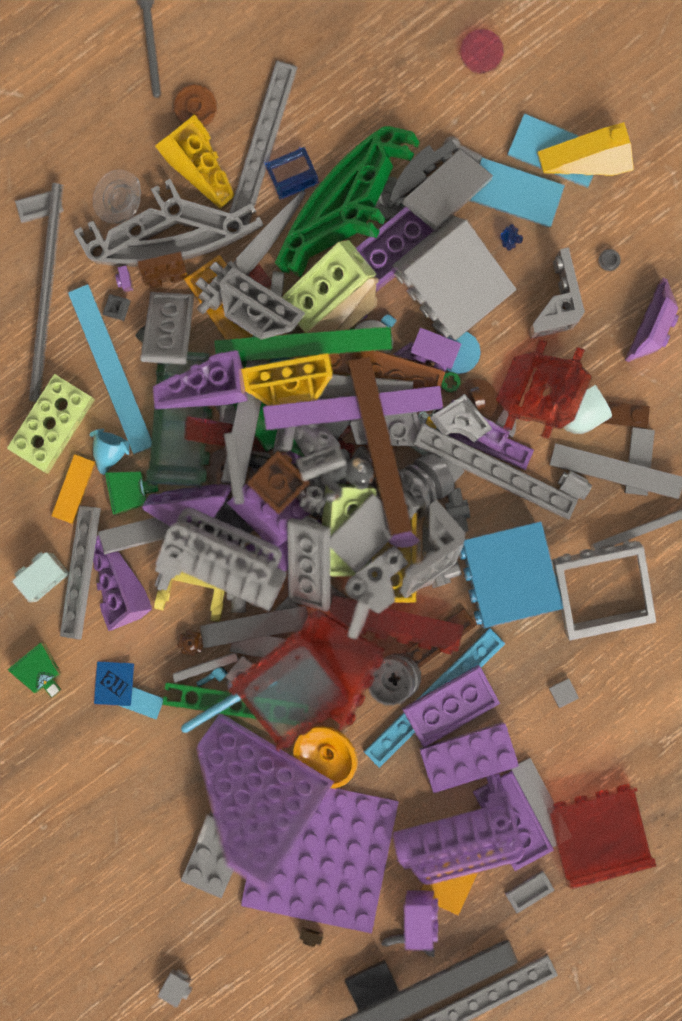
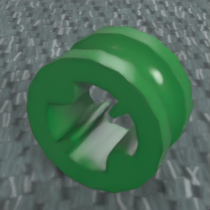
[441,372,461,393]

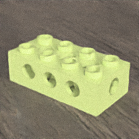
[281,240,376,333]
[7,374,95,474]
[322,483,376,576]

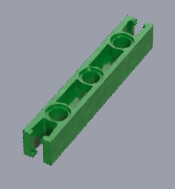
[162,682,309,726]

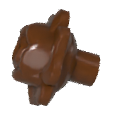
[177,630,203,656]

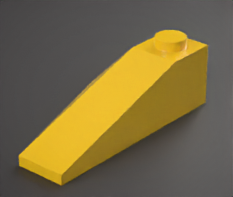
[155,114,235,208]

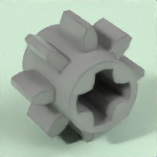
[297,486,326,513]

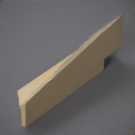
[307,277,379,333]

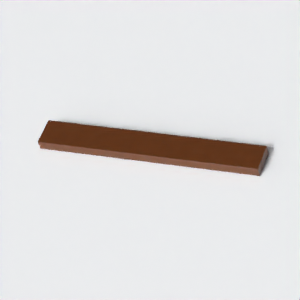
[348,357,413,536]

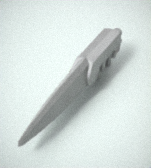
[195,190,305,314]

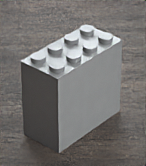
[392,216,517,340]

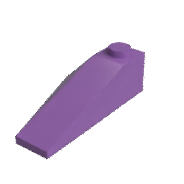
[93,535,152,631]

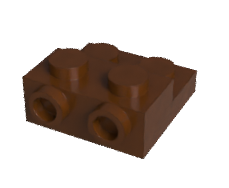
[137,251,188,288]
[246,451,310,515]

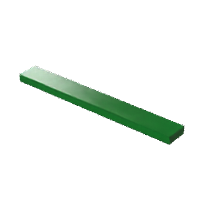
[214,327,393,361]

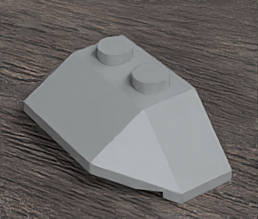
[220,267,305,340]

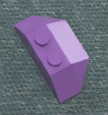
[625,278,679,362]
[142,484,231,527]

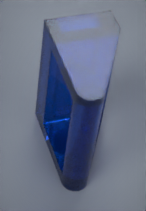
[264,146,319,200]

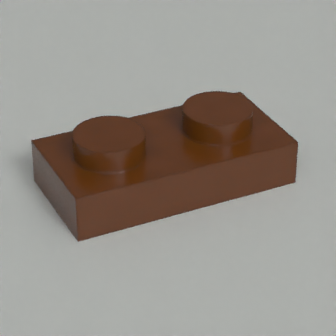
[603,401,650,429]

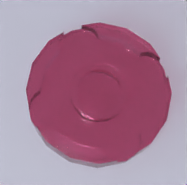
[460,29,504,74]

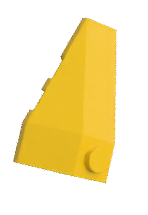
[537,122,634,176]

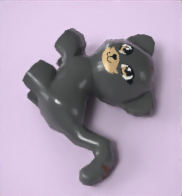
[320,449,375,501]

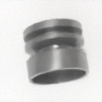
[398,452,454,512]
[367,653,421,706]

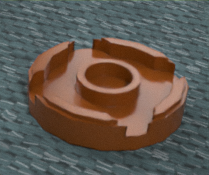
[174,85,217,127]

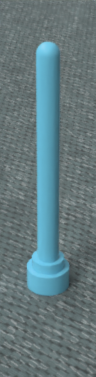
[181,667,278,733]

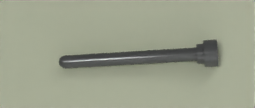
[137,0,161,98]

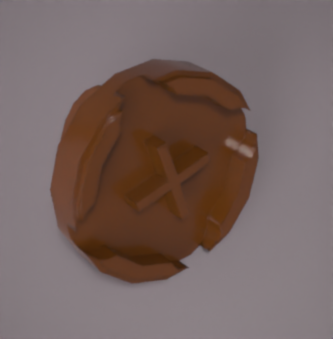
[454,378,498,419]

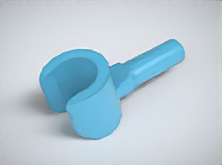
[380,315,396,328]
[196,667,228,687]

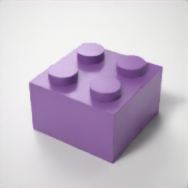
[405,890,438,950]

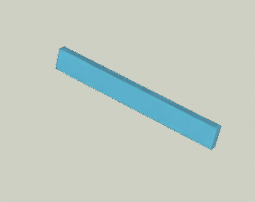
[68,285,154,454]
[364,628,505,768]

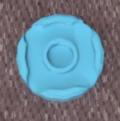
[443,332,481,375]

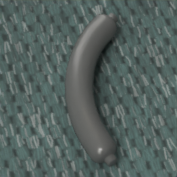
[381,934,435,957]

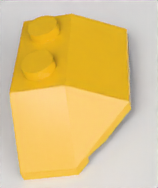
[241,353,333,406]

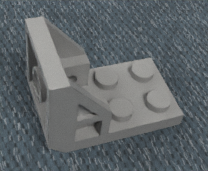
[529,247,585,339]
[400,500,465,598]
[181,811,233,898]

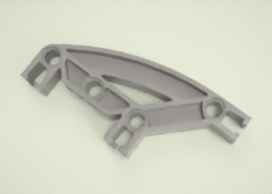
[74,179,264,266]

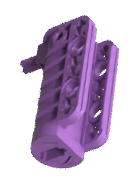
[393,774,524,885]

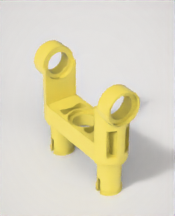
[154,572,225,622]

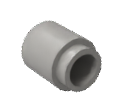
[558,470,592,500]

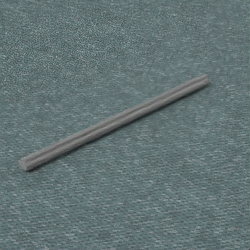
[29,183,64,402]

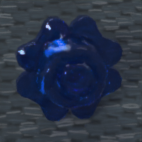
[500,224,523,251]

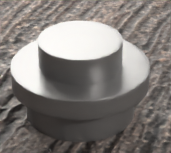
[598,249,621,271]

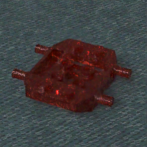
[496,339,592,439]

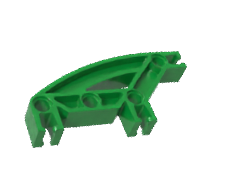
[275,126,420,277]

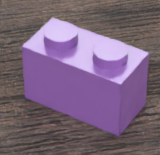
[410,327,461,372]

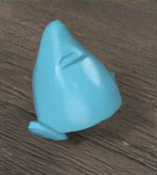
[89,429,130,475]

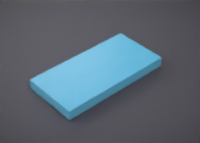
[508,114,594,188]
[469,158,565,228]

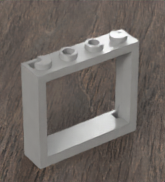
[552,541,656,641]

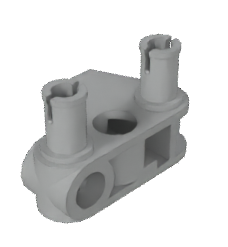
[346,546,408,613]

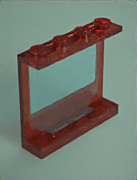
[228,630,349,751]

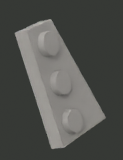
[350,412,420,446]

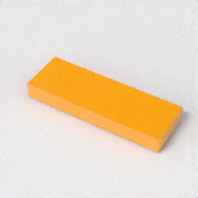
[52,454,96,524]

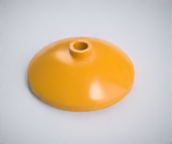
[293,726,358,789]

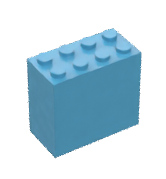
[459,522,563,628]

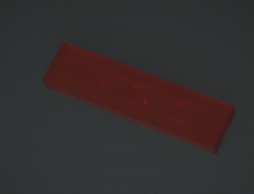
[184,416,268,453]

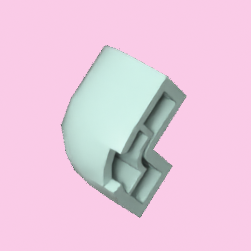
[553,385,612,434]

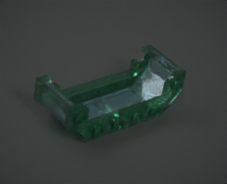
[146,352,213,488]

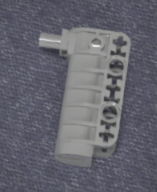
[155,508,287,611]

